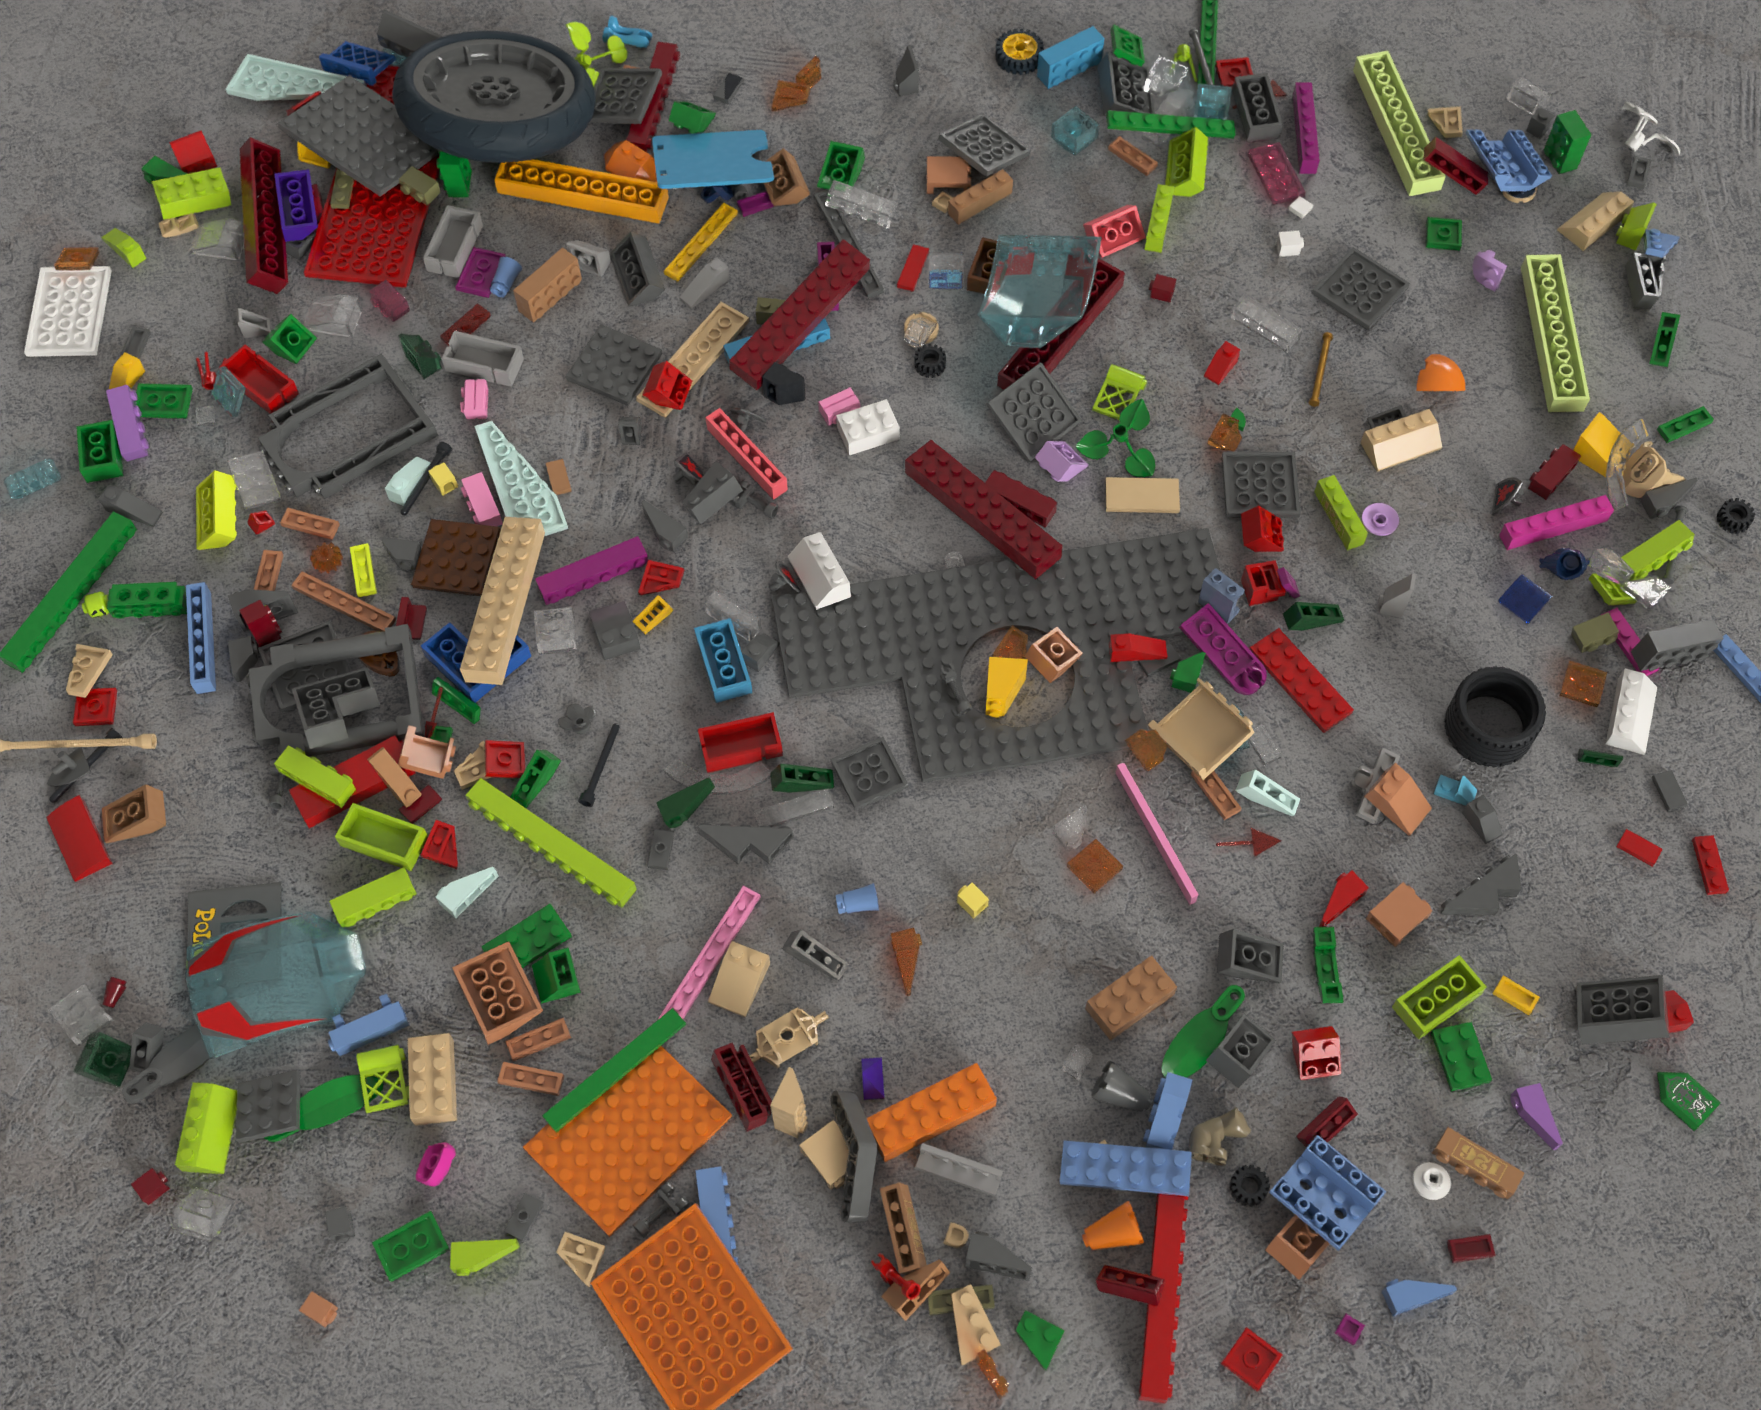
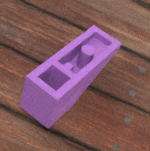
[1511,1083,1563,1150]

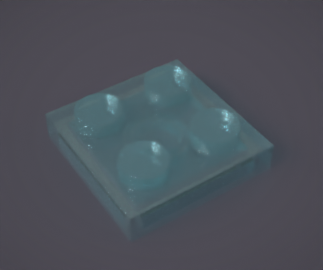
[211,366,246,417]

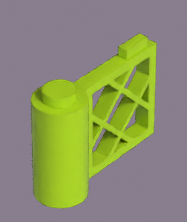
[1092,364,1147,420]
[356,1045,409,1113]

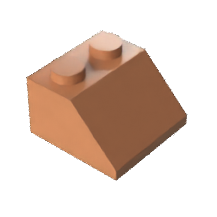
[1025,627,1083,683]

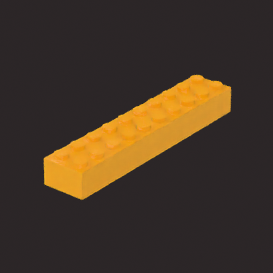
[494,159,669,224]

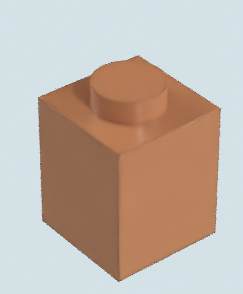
[299,1291,338,1328]

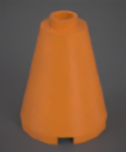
[1082,1201,1144,1250]

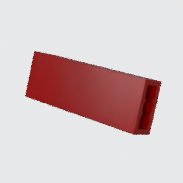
[289,736,416,829]

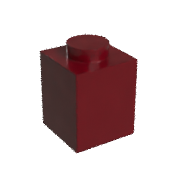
[1149,274,1177,303]
[131,1168,170,1205]

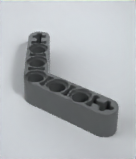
[830,1091,877,1223]

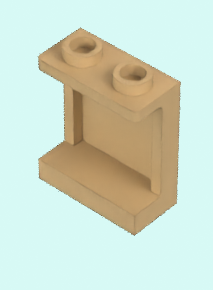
[799,1120,849,1190]

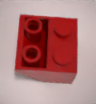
[642,360,693,410]
[1241,505,1284,552]
[1292,1026,1341,1080]

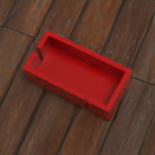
[219,345,299,414]
[698,712,783,773]

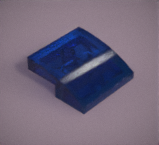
[1498,574,1553,624]

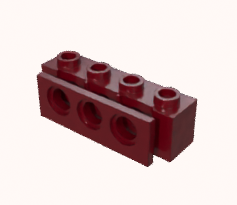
[711,1042,772,1132]

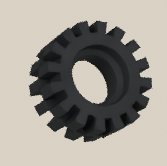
[914,344,946,378]
[1717,498,1755,534]
[1229,1165,1270,1207]

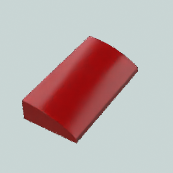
[46,795,112,882]

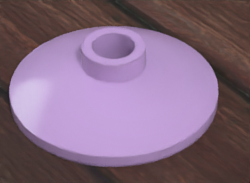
[1362,503,1399,536]

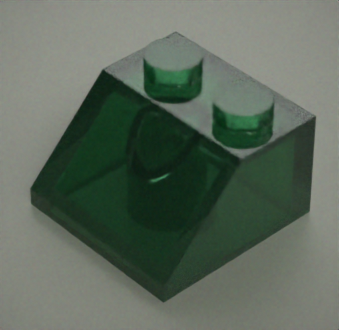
[398,334,442,379]
[73,1032,131,1087]

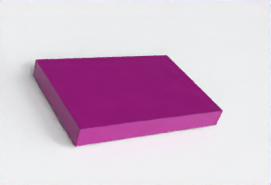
[455,247,506,298]

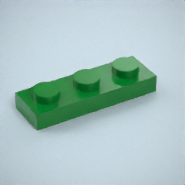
[1657,406,1714,443]
[432,677,481,724]

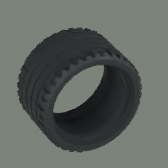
[1444,666,1546,767]

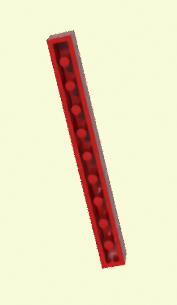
[1139,1193,1189,1404]

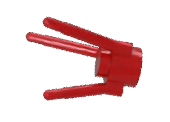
[196,352,227,390]

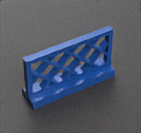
[319,41,396,86]

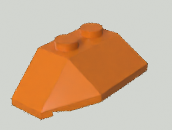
[604,140,663,182]

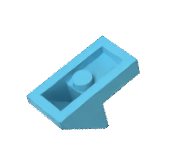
[1434,775,1477,806]

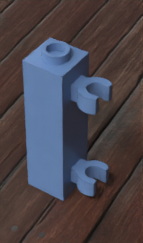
[328,993,409,1056]

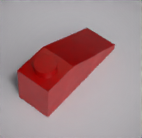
[1108,633,1168,662]
[1319,870,1369,927]

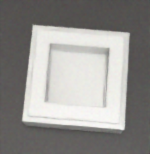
[1289,196,1313,219]

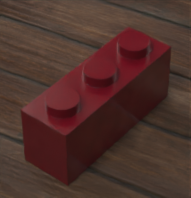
[1528,444,1581,500]
[239,600,283,647]

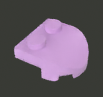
[1473,250,1507,292]

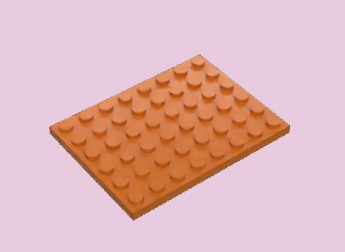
[523,1046,732,1237]
[590,1203,793,1410]

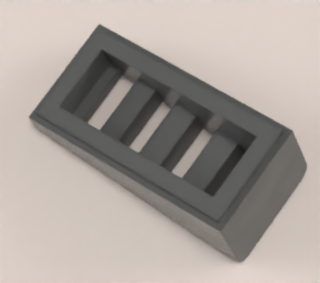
[286,230,317,259]
[1367,405,1407,429]

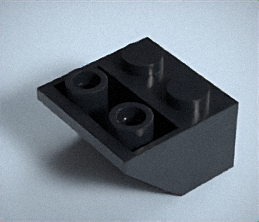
[762,362,806,405]

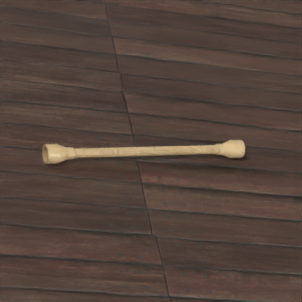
[0,733,157,752]

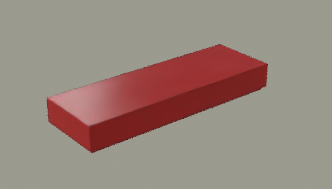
[897,244,929,292]

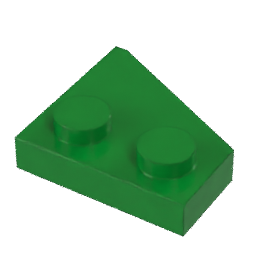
[1015,1310,1065,1370]

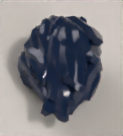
[1539,548,1590,580]

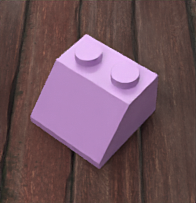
[1035,441,1088,482]

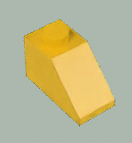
[109,352,145,389]

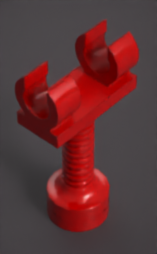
[871,1254,921,1300]

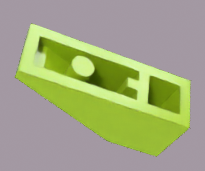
[101,228,147,268]
[450,1239,519,1276]

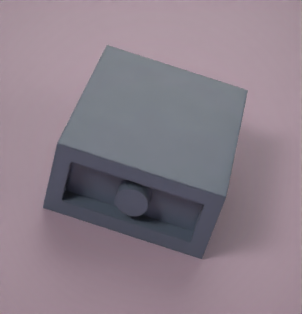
[1198,568,1245,624]

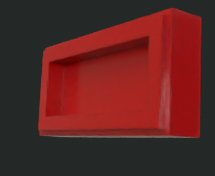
[1616,829,1663,867]

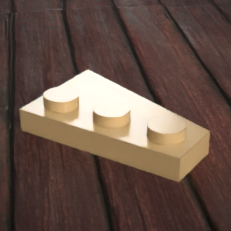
[66,644,112,698]
[951,1284,1001,1365]

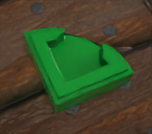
[1227,408,1246,432]

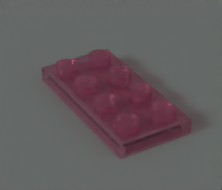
[1247,142,1305,205]

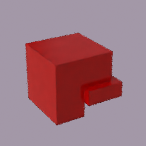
[1241,560,1286,606]

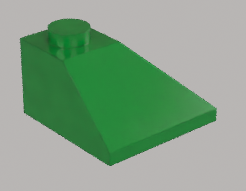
[262,314,317,364]

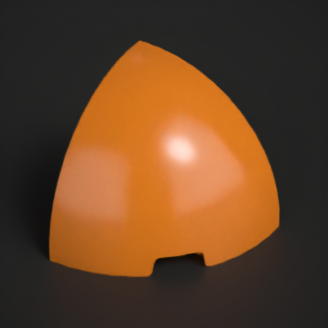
[1416,354,1466,391]

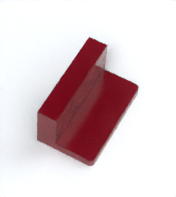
[396,597,427,640]

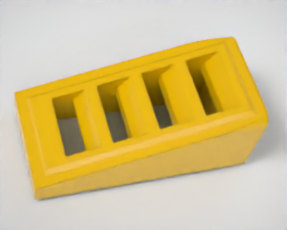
[633,595,673,634]

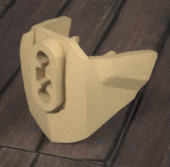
[1618,441,1686,498]

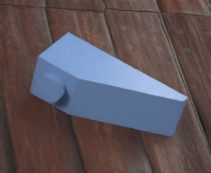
[1382,1279,1457,1316]

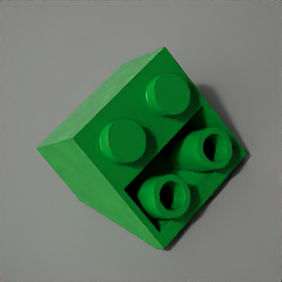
[532,947,581,1004]

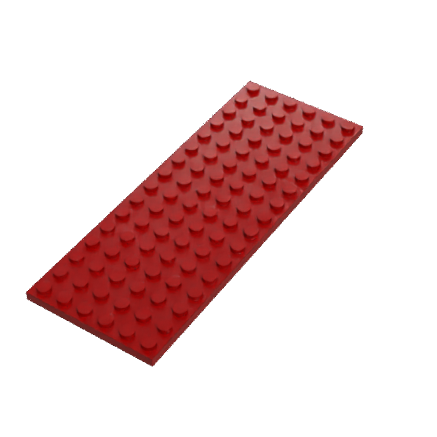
[304,66,440,288]

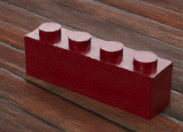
[1424,137,1488,195]
[985,470,1057,528]

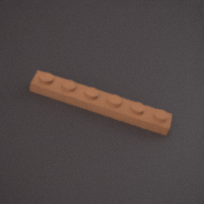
[291,571,396,631]

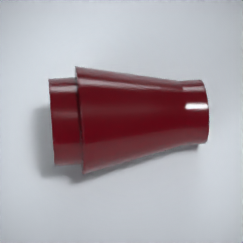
[102,977,127,1008]

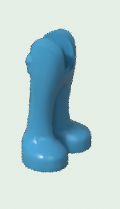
[602,16,652,49]

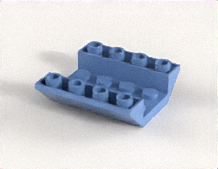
[1465,129,1552,191]
[1269,1135,1386,1251]

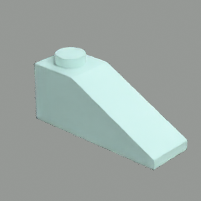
[385,456,431,506]
[1236,770,1300,816]
[436,867,499,918]

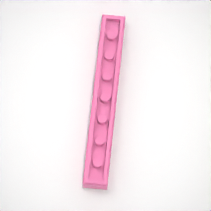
[1116,763,1198,905]
[658,886,761,1019]

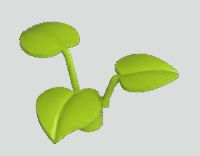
[565,22,628,87]

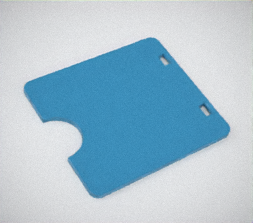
[652,130,774,189]

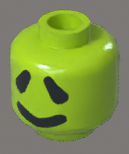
[82,592,109,618]

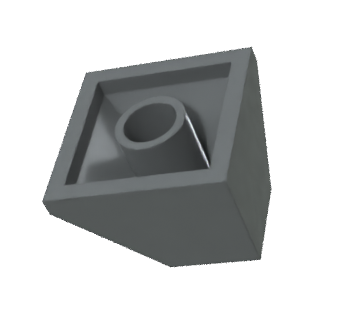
[893,45,919,96]

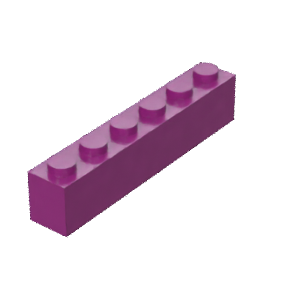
[1292,82,1320,174]
[535,536,648,605]

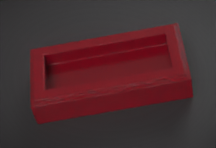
[398,784,442,824]
[1447,1234,1496,1263]

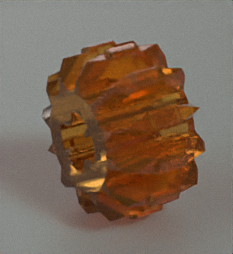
[310,542,343,574]

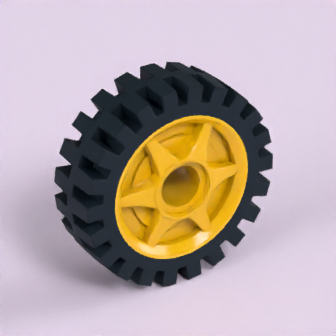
[995,28,1044,75]

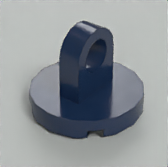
[701,185,734,203]

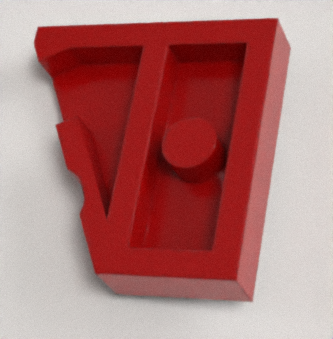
[638,560,685,595]
[421,820,458,870]

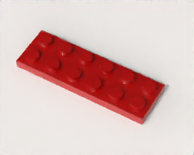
[1249,628,1354,733]

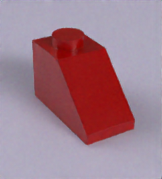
[1204,341,1241,385]

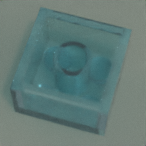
[1193,84,1232,120]
[1051,106,1100,156]

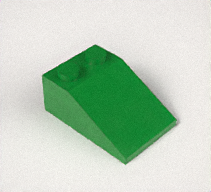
[817,141,865,194]

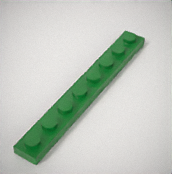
[1106,110,1236,138]

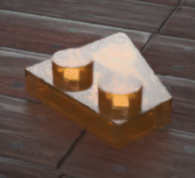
[771,80,811,111]
[992,625,1028,659]

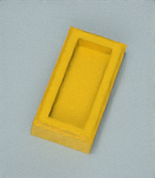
[1492,975,1540,1015]

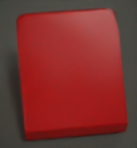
[247,510,275,535]

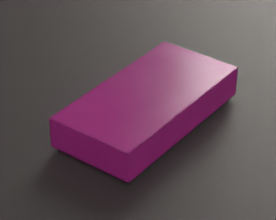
[737,191,775,217]
[1277,567,1300,599]

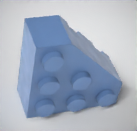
[1143,1072,1192,1150]

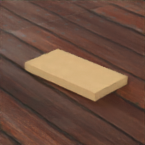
[1105,477,1180,513]

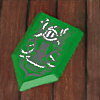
[1657,1072,1721,1131]

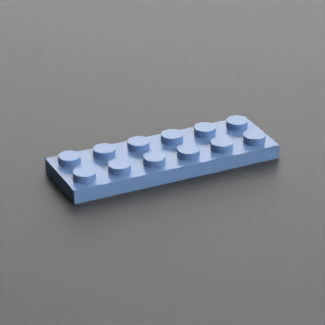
[1060,1140,1192,1196]

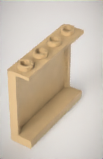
[1148,678,1255,780]

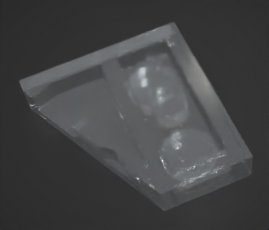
[1621,576,1671,610]

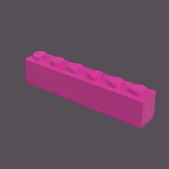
[1499,495,1614,550]

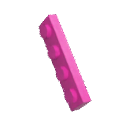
[1601,608,1660,676]

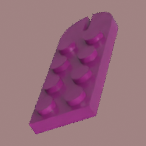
[1179,603,1267,695]

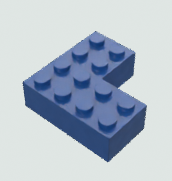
[421,622,531,703]

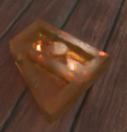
[976,1349,1009,1399]

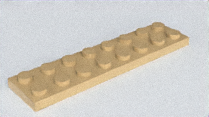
[636,302,749,418]

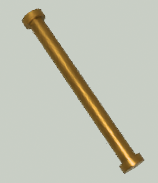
[1309,332,1333,407]

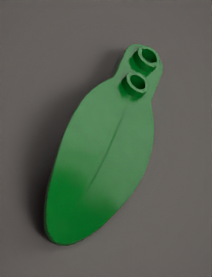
[1161,985,1245,1078]
[264,1075,384,1142]

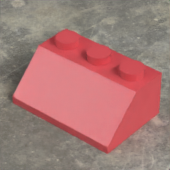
[1083,205,1146,258]

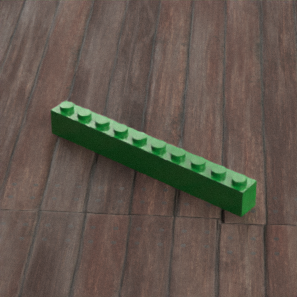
[0,511,137,673]

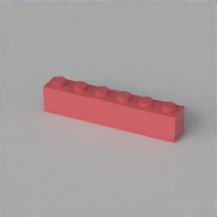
[705,408,788,500]

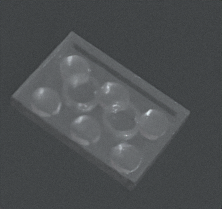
[227,451,281,510]

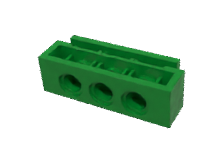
[107,582,187,619]

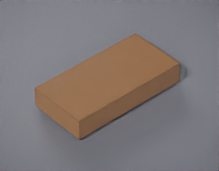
[546,459,572,495]

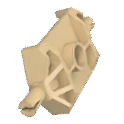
[749,1008,829,1068]

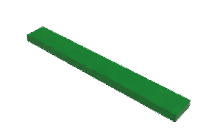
[1197,0,1218,91]
[542,1008,686,1133]

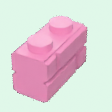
[460,379,488,420]
[818,387,860,426]

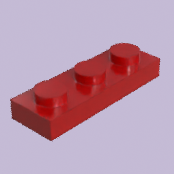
[1692,835,1729,895]

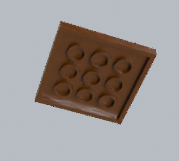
[411,519,501,596]

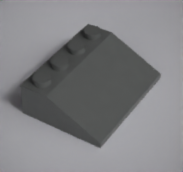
[1098,52,1155,117]
[1577,975,1669,1045]

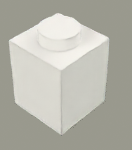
[1276,231,1304,257]

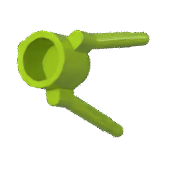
[1169,44,1197,82]

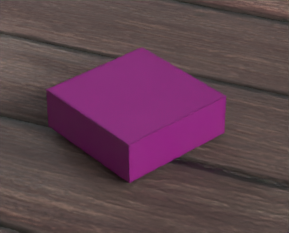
[1334,1313,1365,1345]

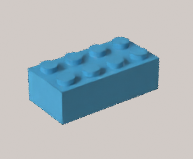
[1037,26,1105,89]
[694,618,753,703]

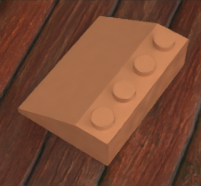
[452,942,543,1045]

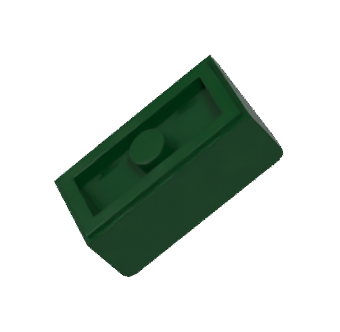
[1578,748,1623,767]

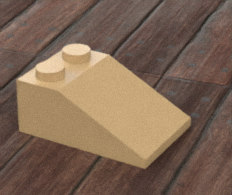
[708,941,770,1018]

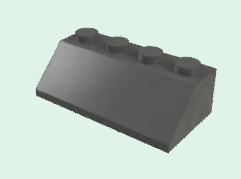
[377,9,442,57]
[610,232,665,307]

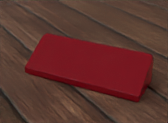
[1296,1096,1358,1148]
[1096,1265,1165,1306]

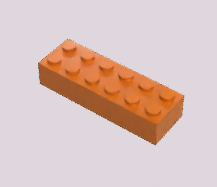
[867,1063,997,1162]

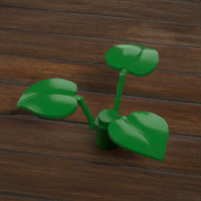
[1076,399,1156,477]

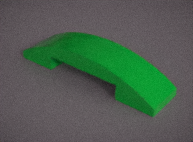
[1313,927,1344,1003]

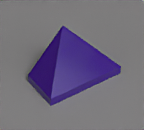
[861,1057,885,1100]

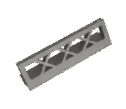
[915,1143,1003,1197]

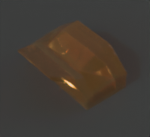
[795,56,821,90]
[1207,414,1242,452]
[1125,729,1168,772]

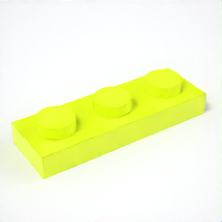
[350,543,377,597]

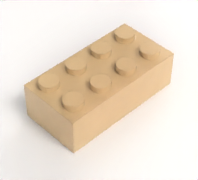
[408,1033,457,1126]

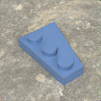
[1643,229,1680,258]

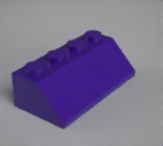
[275,169,318,242]

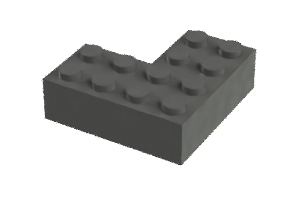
[292,667,380,749]

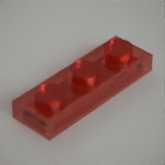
[440,303,491,345]

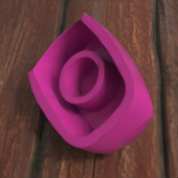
[415,1142,456,1187]

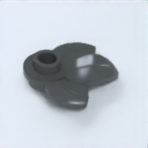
[558,703,595,734]

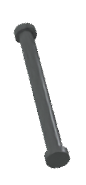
[1189,28,1217,95]
[1662,505,1687,585]

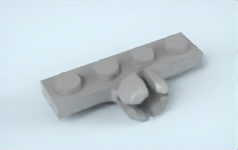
[1351,748,1400,824]

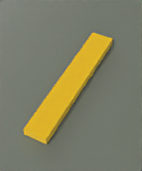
[664,203,738,282]

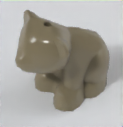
[1189,1107,1251,1166]

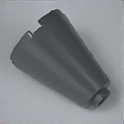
[1091,1061,1152,1112]

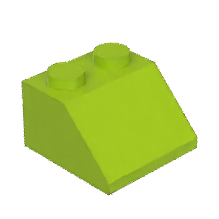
[1616,203,1657,250]

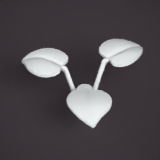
[1622,101,1680,157]

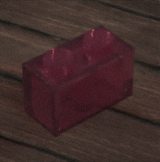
[369,280,410,322]

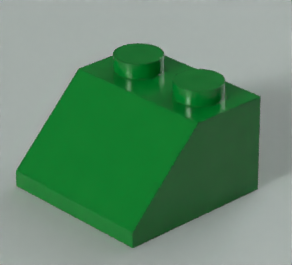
[668,101,716,134]

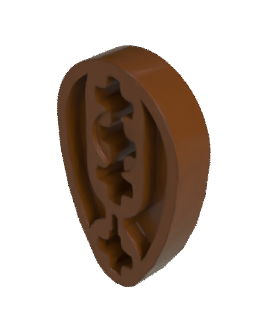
[358,630,400,677]

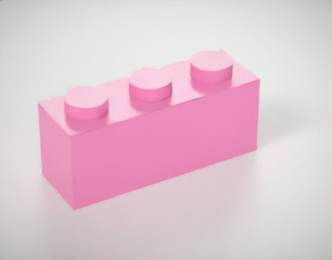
[461,472,503,527]

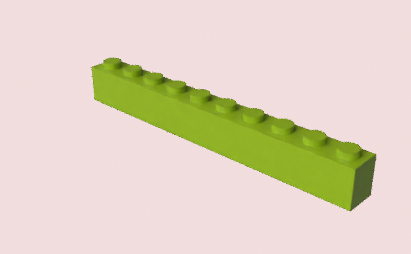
[466,778,637,908]

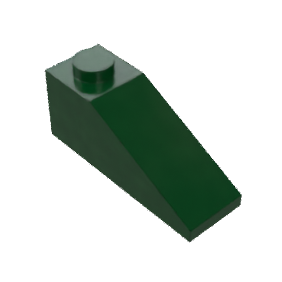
[1283,602,1344,631]
[770,763,835,793]
[656,777,715,829]

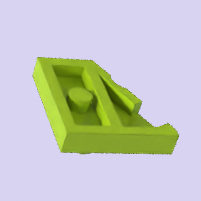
[1588,573,1639,606]

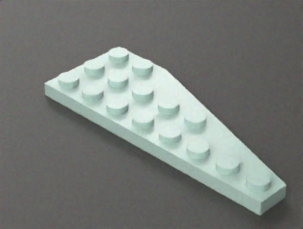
[225,54,366,101]
[474,421,568,536]

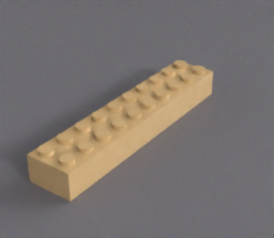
[460,517,545,685]

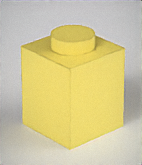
[428,462,458,496]
[957,883,989,919]

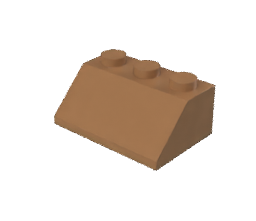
[764,148,810,206]

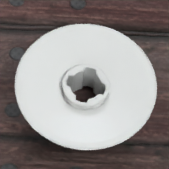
[1412,1162,1451,1200]

